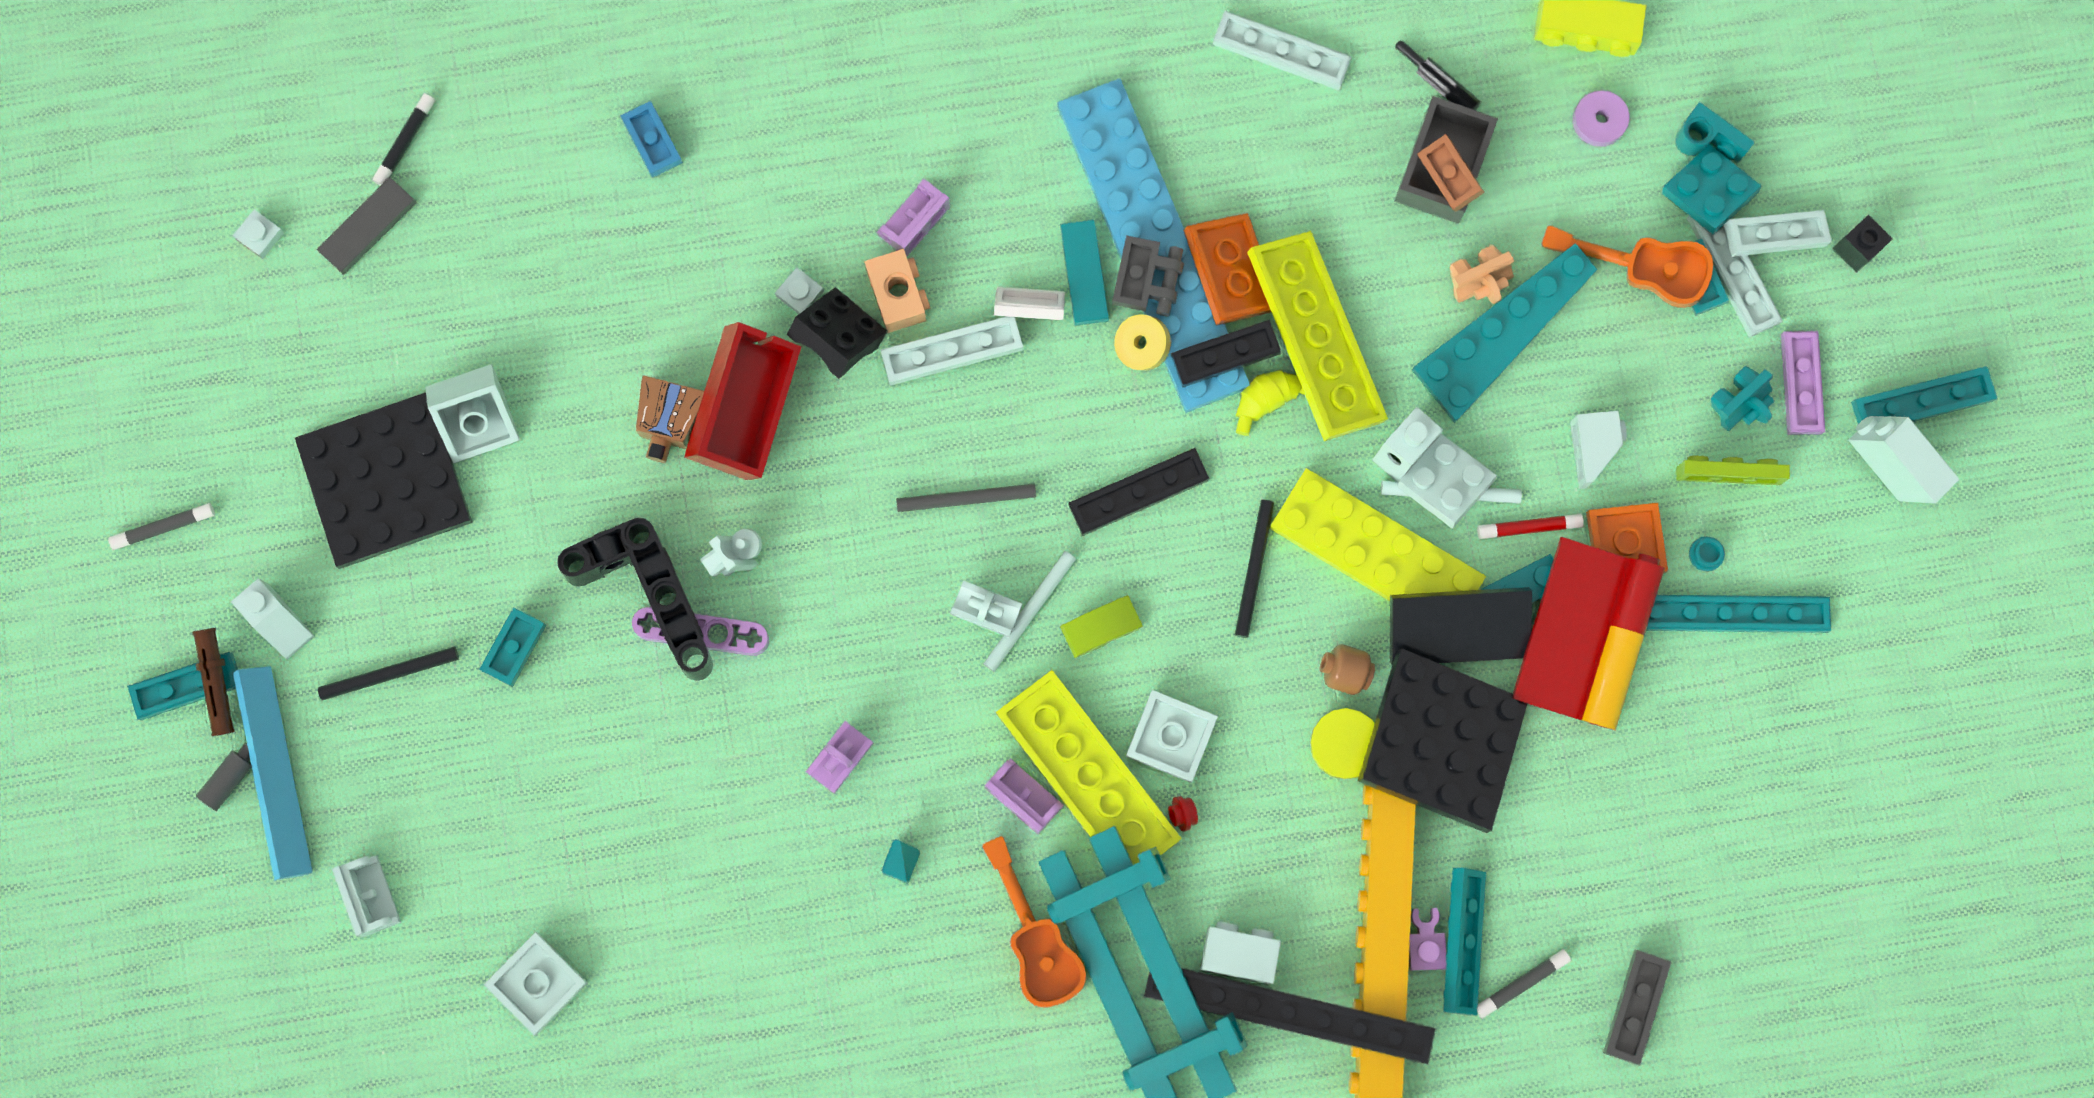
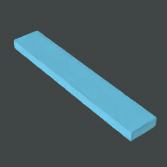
[233,666,313,880]

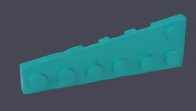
[1412,243,1597,423]

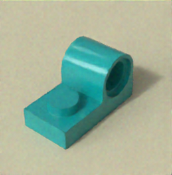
[1675,102,1755,163]

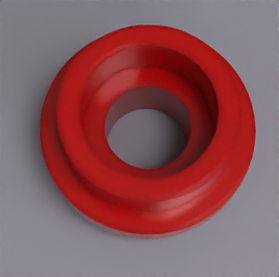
[1168,796,1198,832]

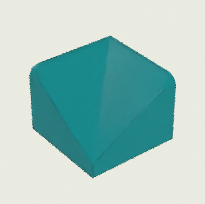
[881,839,920,884]

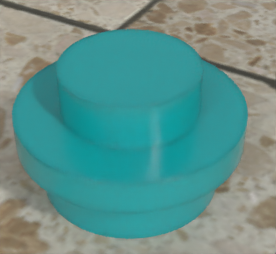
[1689,536,1725,572]

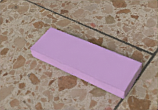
[1781,331,1825,435]

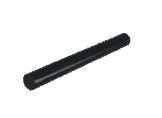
[1235,500,1274,638]
[318,646,459,701]

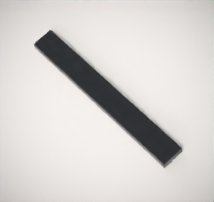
[1144,968,1436,1064]

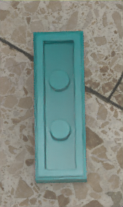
[1060,220,1109,326]
[127,652,238,721]

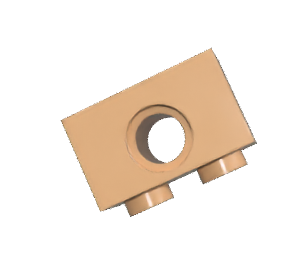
[864,249,930,334]

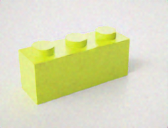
[1534,0,1646,57]

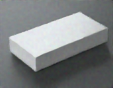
[994,287,1065,320]

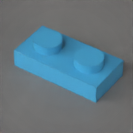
[620,101,683,178]

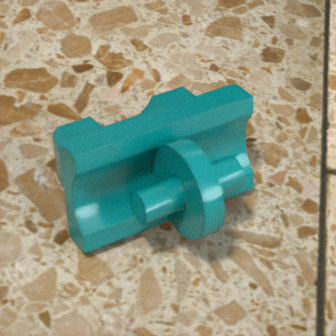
[1711,366,1774,432]

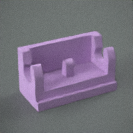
[877,179,950,256]
[985,758,1064,835]

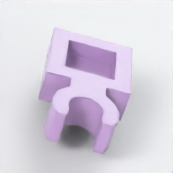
[1409,908,1446,971]

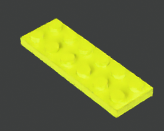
[1247,231,1388,441]
[1269,468,1486,601]
[996,670,1182,865]

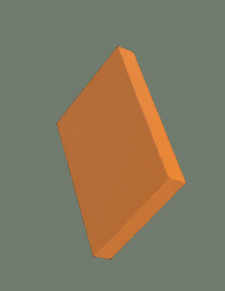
[1183,213,1272,325]

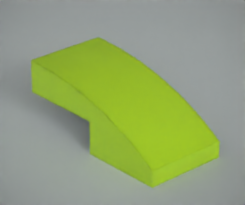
[1060,595,1143,658]

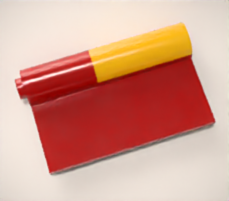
[1513,537,1665,731]

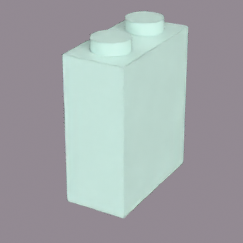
[1848,416,1960,504]

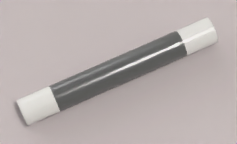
[108,503,215,550]
[1477,949,1571,1019]

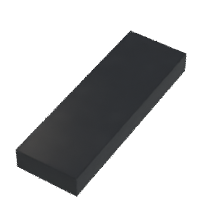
[1171,320,1281,388]

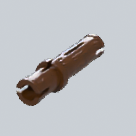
[192,628,235,737]

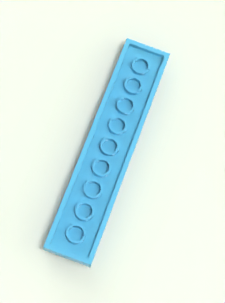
[1057,78,1250,413]

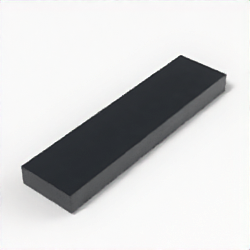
[1068,448,1210,536]

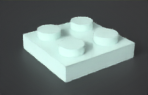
[1397,434,1497,529]
[1126,690,1218,783]
[484,932,588,1036]

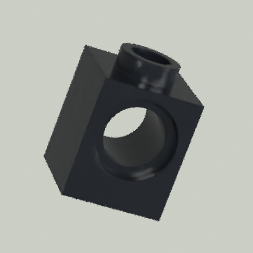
[1832,214,1893,273]

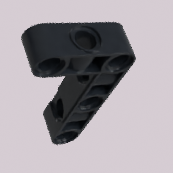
[557,518,713,681]

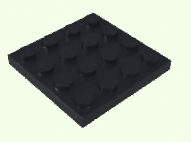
[295,392,473,569]
[1357,648,1527,833]

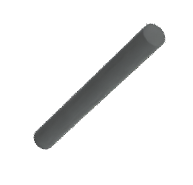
[896,483,1036,512]

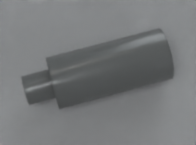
[196,743,252,811]

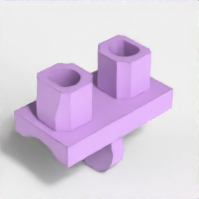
[806,721,873,794]

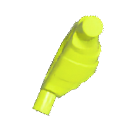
[1236,370,1305,436]

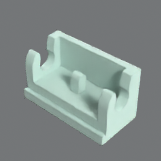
[332,855,402,937]

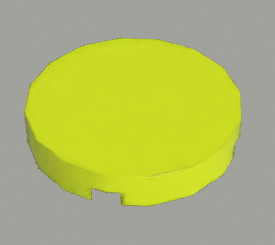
[1310,708,1375,779]

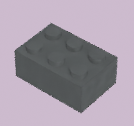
[1394,96,1498,224]

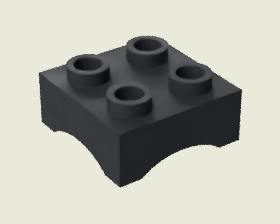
[786,287,887,379]

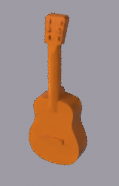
[1542,225,1713,308]
[982,836,1086,1007]

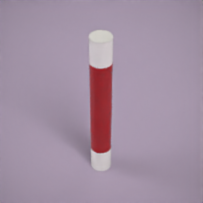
[1477,514,1584,539]

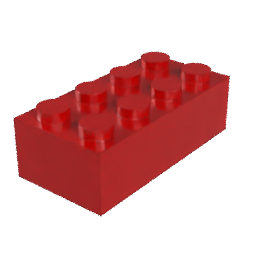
[684,322,802,480]

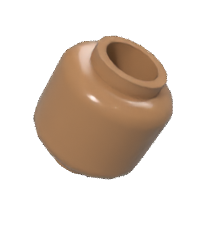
[1320,644,1375,695]

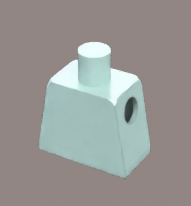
[1372,407,1443,482]

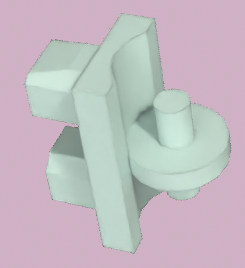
[701,529,762,576]
[950,581,1022,637]

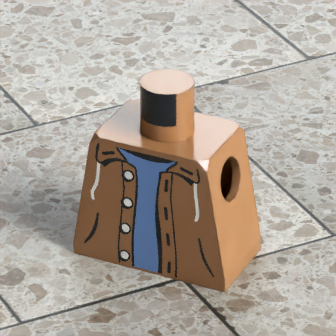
[636,375,704,463]

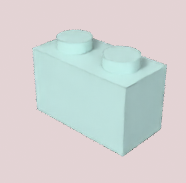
[1200,921,1281,984]

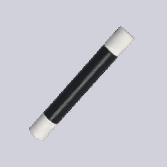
[372,93,436,186]

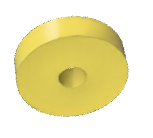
[1114,314,1171,371]

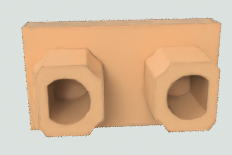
[1450,245,1514,304]

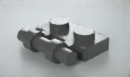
[1112,235,1184,316]

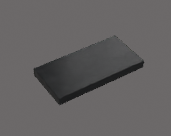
[1390,587,1532,665]

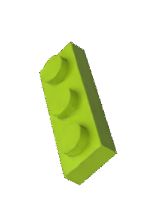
[1676,455,1790,485]

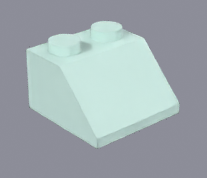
[425,364,520,464]

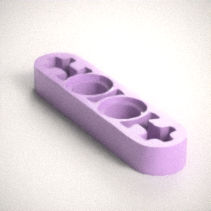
[632,607,769,656]

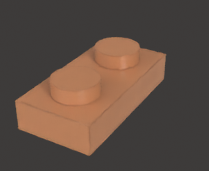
[1417,134,1485,212]

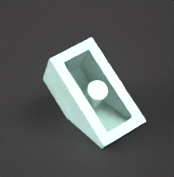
[1570,411,1627,489]
[231,578,314,660]

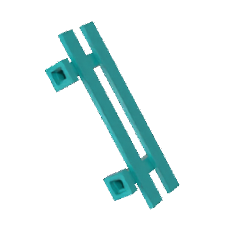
[1038,826,1248,1098]

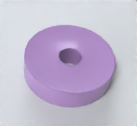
[1573,90,1629,147]

